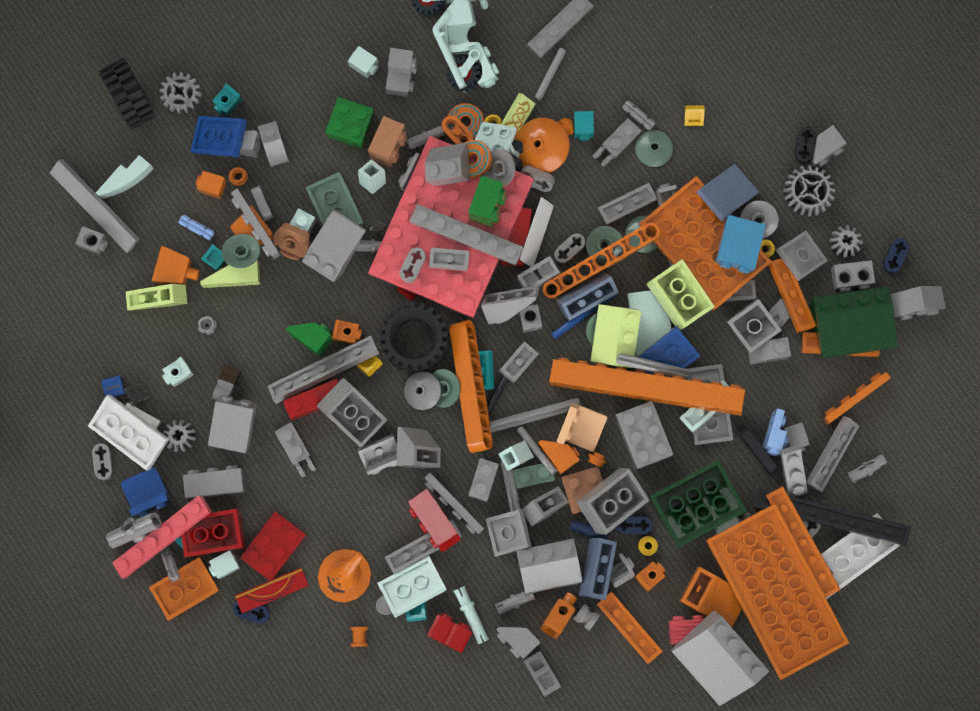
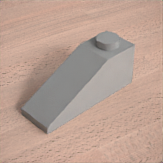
[481,286,540,324]

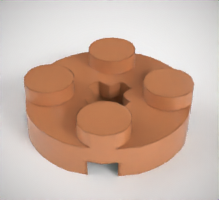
[273,223,311,260]

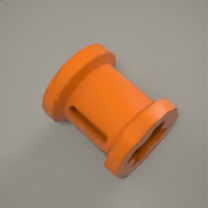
[351,627,368,647]

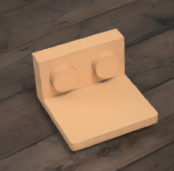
[557,402,607,452]

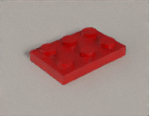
[240,511,306,581]

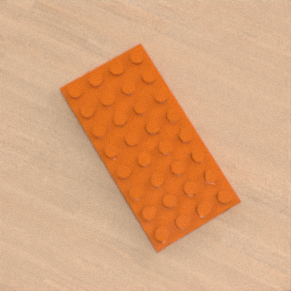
[706,504,849,680]

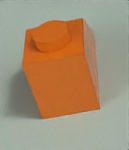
[538,440,580,475]

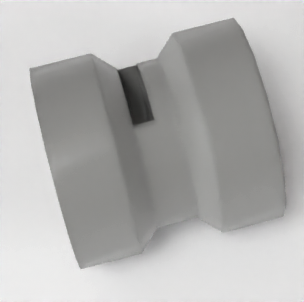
[573,604,600,631]

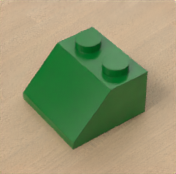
[286,323,333,357]

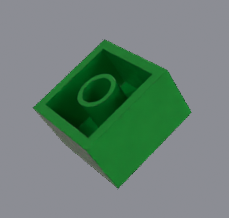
[326,97,375,149]
[468,176,507,228]

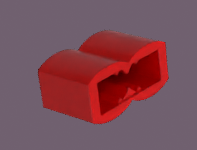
[427,613,472,653]

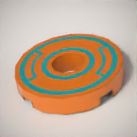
[448,103,484,141]
[465,140,493,179]

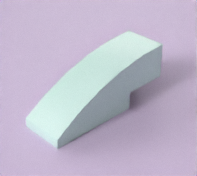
[96,155,153,199]

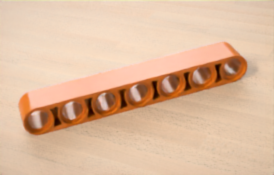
[543,223,661,298]
[450,320,493,453]

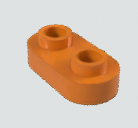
[442,115,473,144]

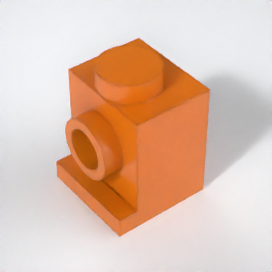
[332,319,362,344]
[635,562,666,592]

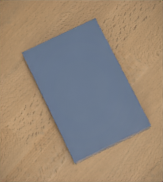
[696,164,759,221]

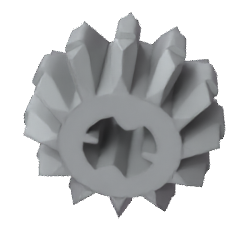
[829,225,863,258]
[163,419,196,452]

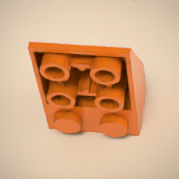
[679,567,742,628]

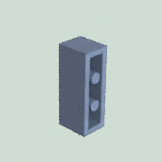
[555,271,619,321]
[579,538,617,600]

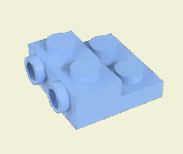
[763,408,789,456]

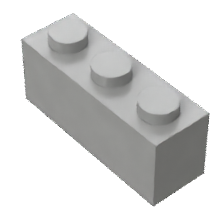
[183,465,245,499]

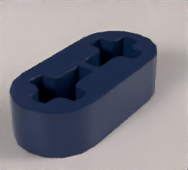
[883,238,909,274]
[615,516,652,534]
[233,602,270,623]

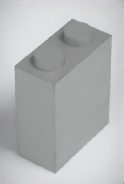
[208,395,257,453]

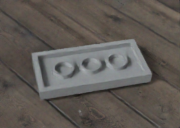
[685,364,733,446]

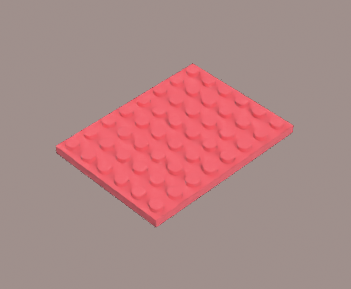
[368,136,534,318]

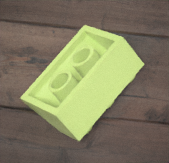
[647,259,715,330]
[590,304,641,368]

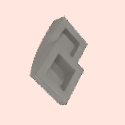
[524,651,561,697]

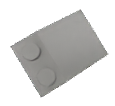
[302,209,366,282]

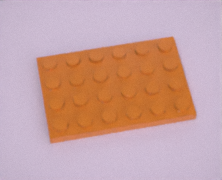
[639,176,772,311]

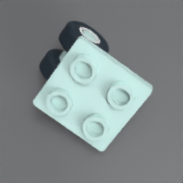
[475,122,523,171]

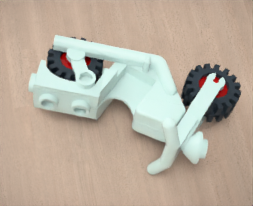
[411,0,499,93]

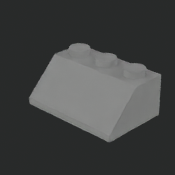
[516,539,583,595]

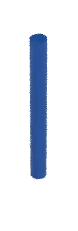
[551,294,616,339]

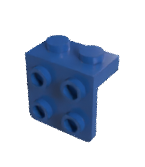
[121,467,171,518]

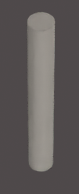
[534,48,566,101]
[516,426,558,475]

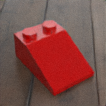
[181,509,246,557]

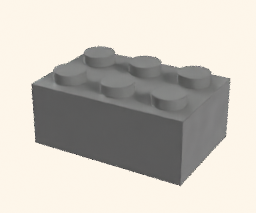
[317,378,387,448]
[615,401,673,470]
[576,468,649,534]

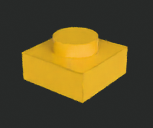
[684,105,705,126]
[356,356,383,377]

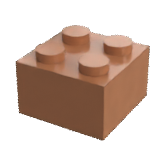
[368,116,408,168]

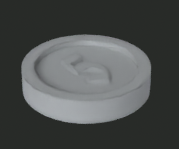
[376,596,392,615]

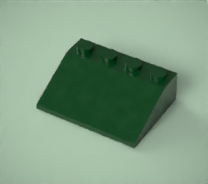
[810,286,898,359]
[649,460,747,548]

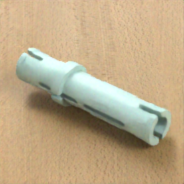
[453,586,489,644]

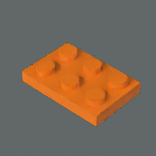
[149,557,220,621]

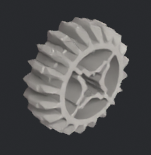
[783,165,835,217]

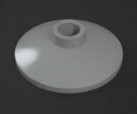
[484,149,515,186]
[740,201,779,238]
[404,372,441,410]

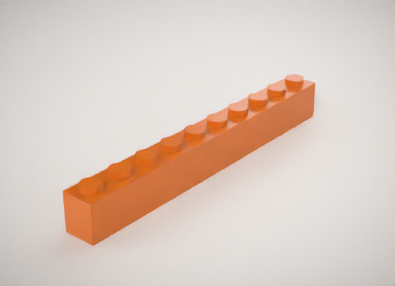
[549,358,745,416]

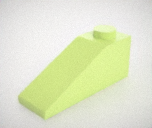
[200,260,260,288]
[126,284,187,311]

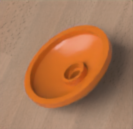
[515,118,570,173]

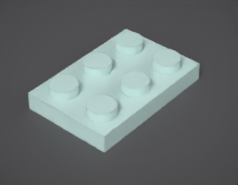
[377,556,447,618]

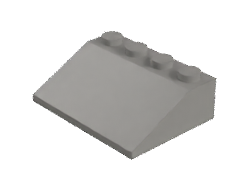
[671,610,769,706]

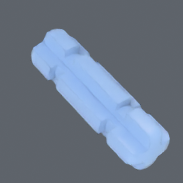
[179,215,214,240]

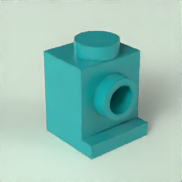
[212,83,243,116]

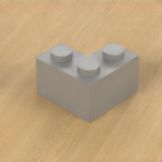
[386,48,417,97]
[890,286,946,320]

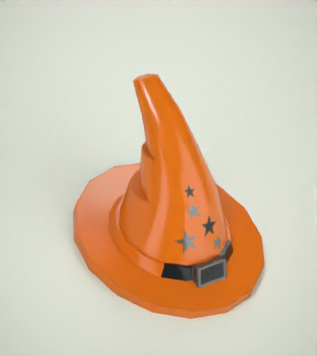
[318,549,371,602]

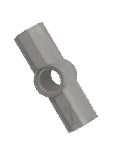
[106,512,162,548]

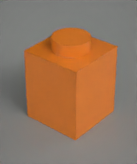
[196,171,227,199]

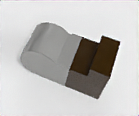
[212,364,242,400]

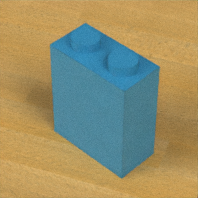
[715,215,766,273]

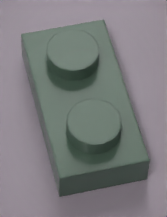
[513,463,555,489]

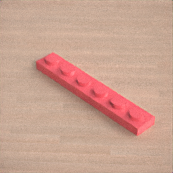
[112,495,212,579]

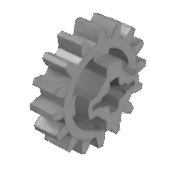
[159,72,201,114]

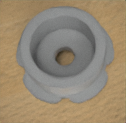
[198,316,217,335]

